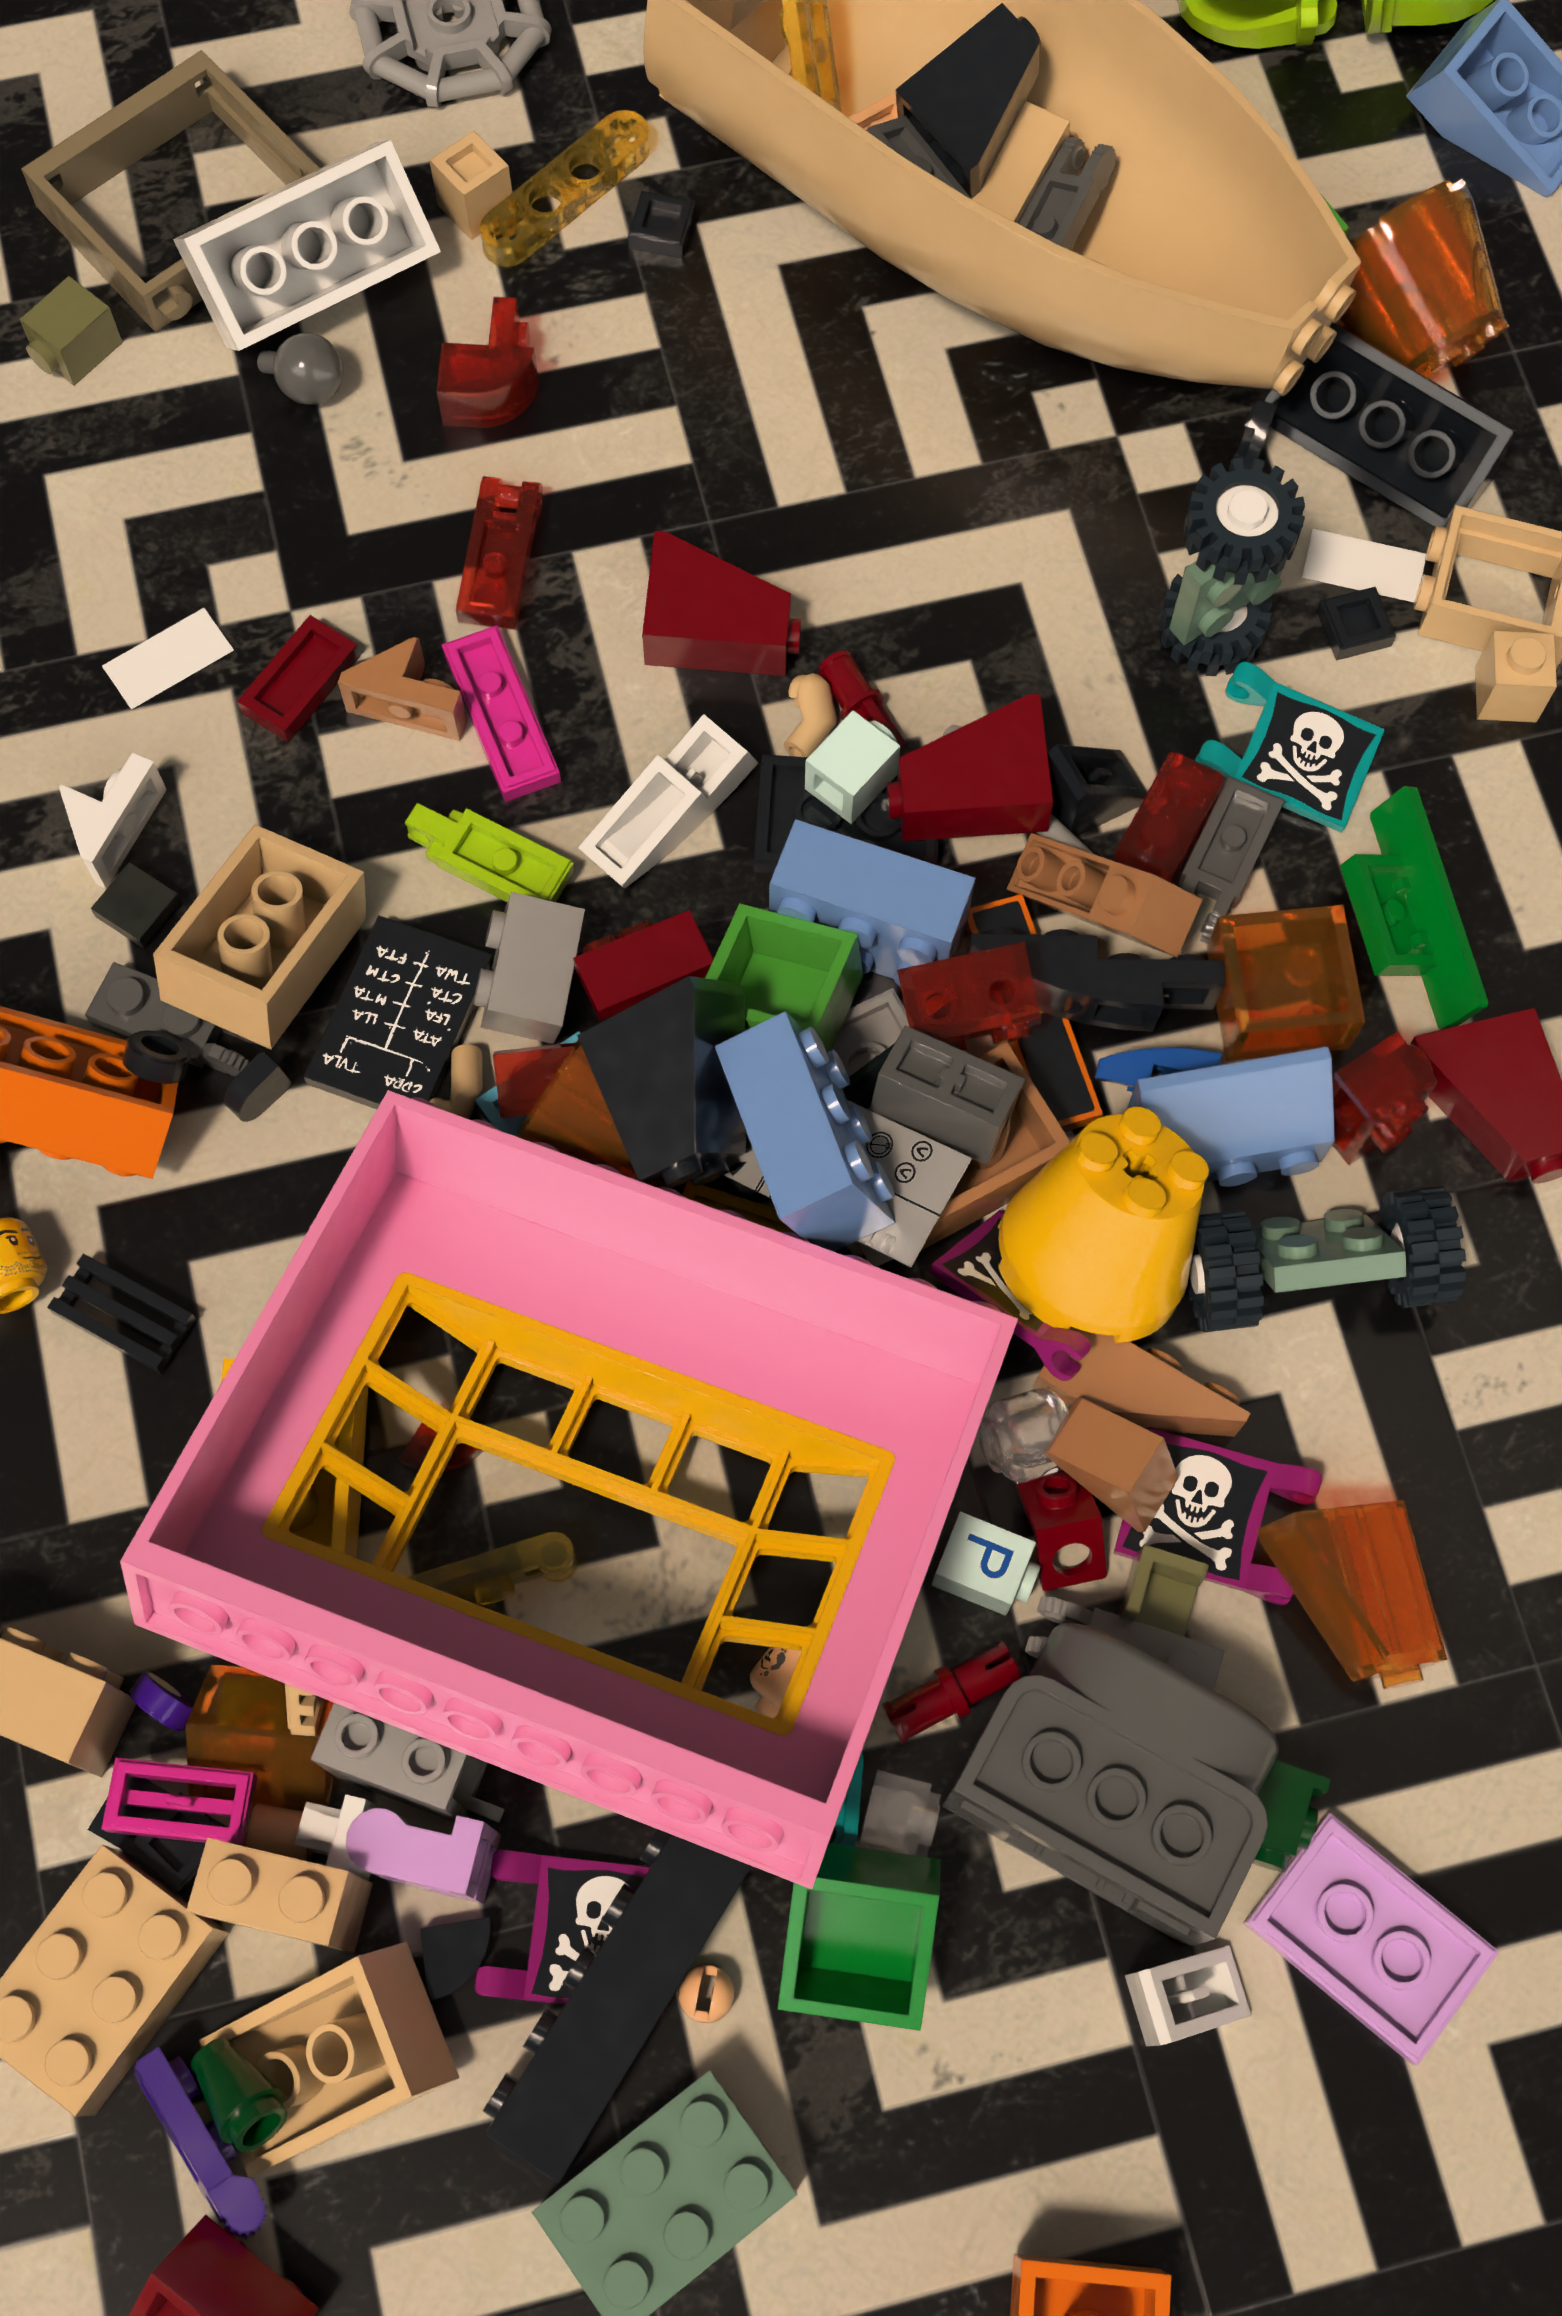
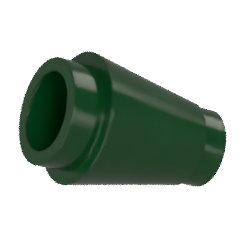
[191,2038,287,2152]

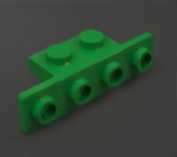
[1340,786,1488,1030]

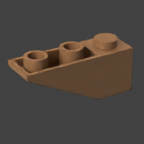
[1007,833,1203,957]
[1031,1327,1251,1437]

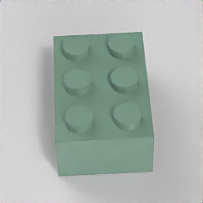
[531,2070,798,2316]

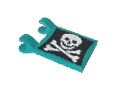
[1192,662,1385,833]

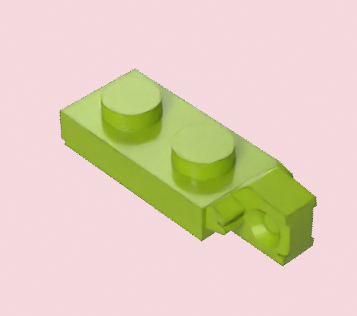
[405,803,574,902]

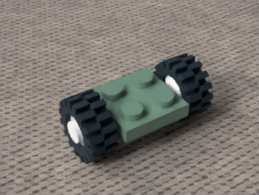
[1159,458,1305,676]
[1188,1186,1466,1333]

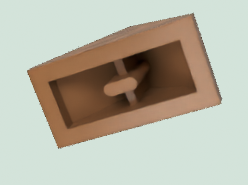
[1042,1398,1178,1532]

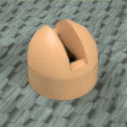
[678,1964,735,2023]

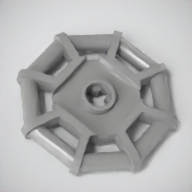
[349,0,552,108]

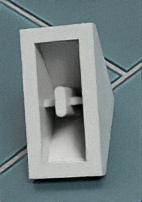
[1125,1945,1251,2046]

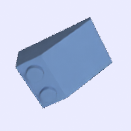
[1406,0,1562,198]

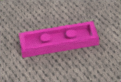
[442,625,561,802]

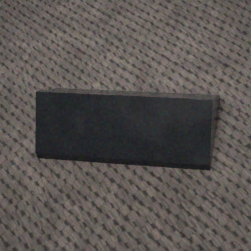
[1265,322,1516,527]

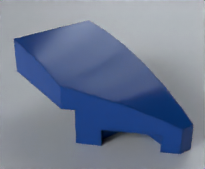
[1095,1048,1222,1093]

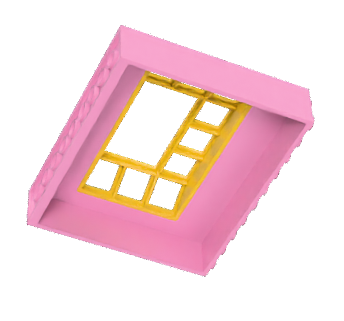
[120,1090,1018,1889]

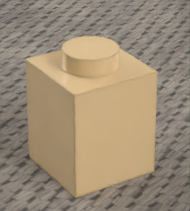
[1475,631,1557,722]

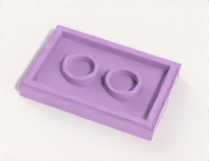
[1243,1813,1499,2065]

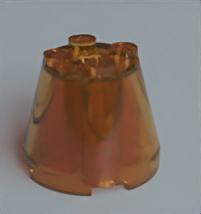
[1339,179,1509,380]

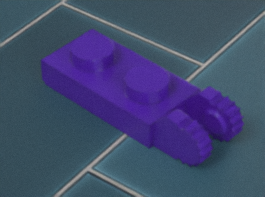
[134,2047,267,2240]

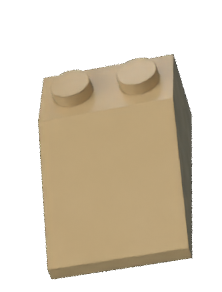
[199,1941,460,2178]

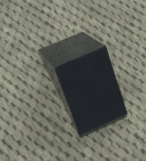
[1047,744,1151,837]

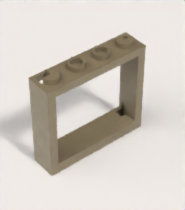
[21,50,320,333]

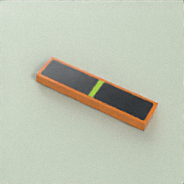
[966,894,1103,1132]

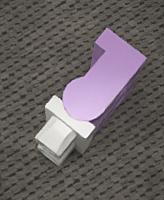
[295,1794,501,1904]

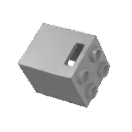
[311,1703,504,1823]

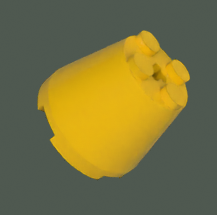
[998,1107,1209,1343]

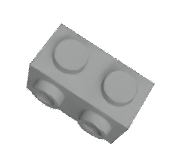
[473,892,585,1044]

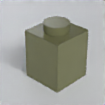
[19,276,123,386]

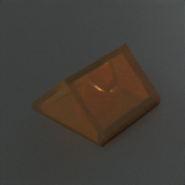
[186,1664,334,1811]

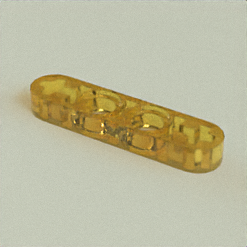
[479,110,650,267]

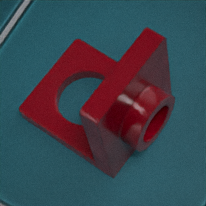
[1015,1466,1107,1591]

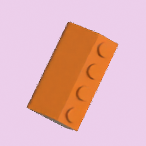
[0,1006,178,1179]

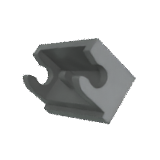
[870,1025,1025,1165]

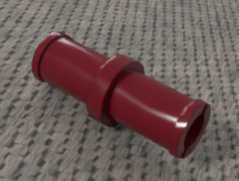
[882,1641,1022,1744]

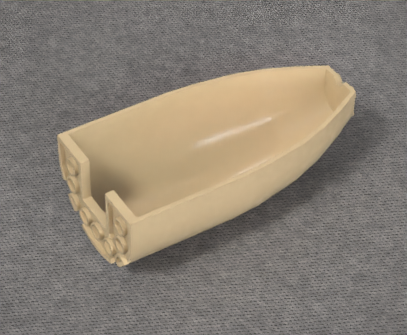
[643,0,1361,396]

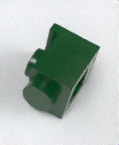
[1253,1760,1331,1872]

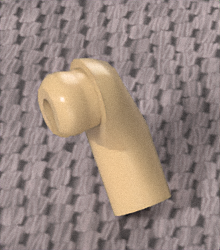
[784,673,837,757]
[430,1044,483,1119]

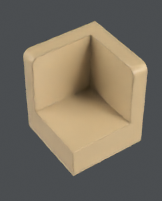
[429,131,515,240]

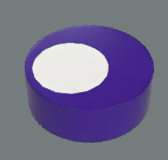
[129,1670,200,1732]

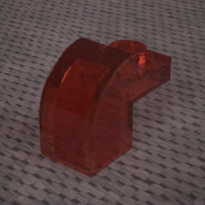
[437,297,539,428]

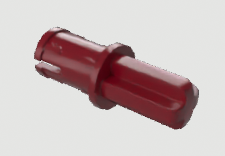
[818,650,905,753]

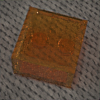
[1207,905,1365,1061]

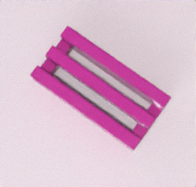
[101,1758,258,1847]

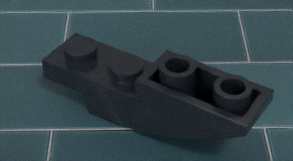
[964,928,1226,1032]

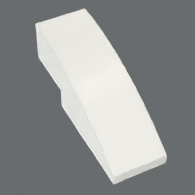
[578,714,758,888]

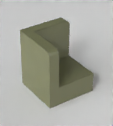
[1118,1544,1209,1637]

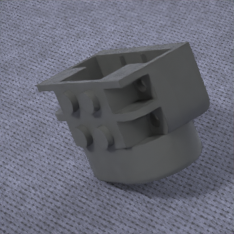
[942,1623,1279,1947]

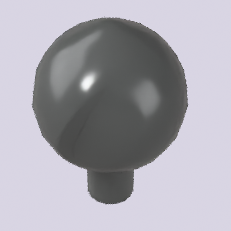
[257,332,344,405]

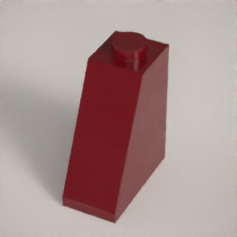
[642,531,802,676]
[887,694,1053,842]
[1400,1008,1562,1184]

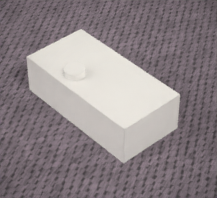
[173,140,441,351]

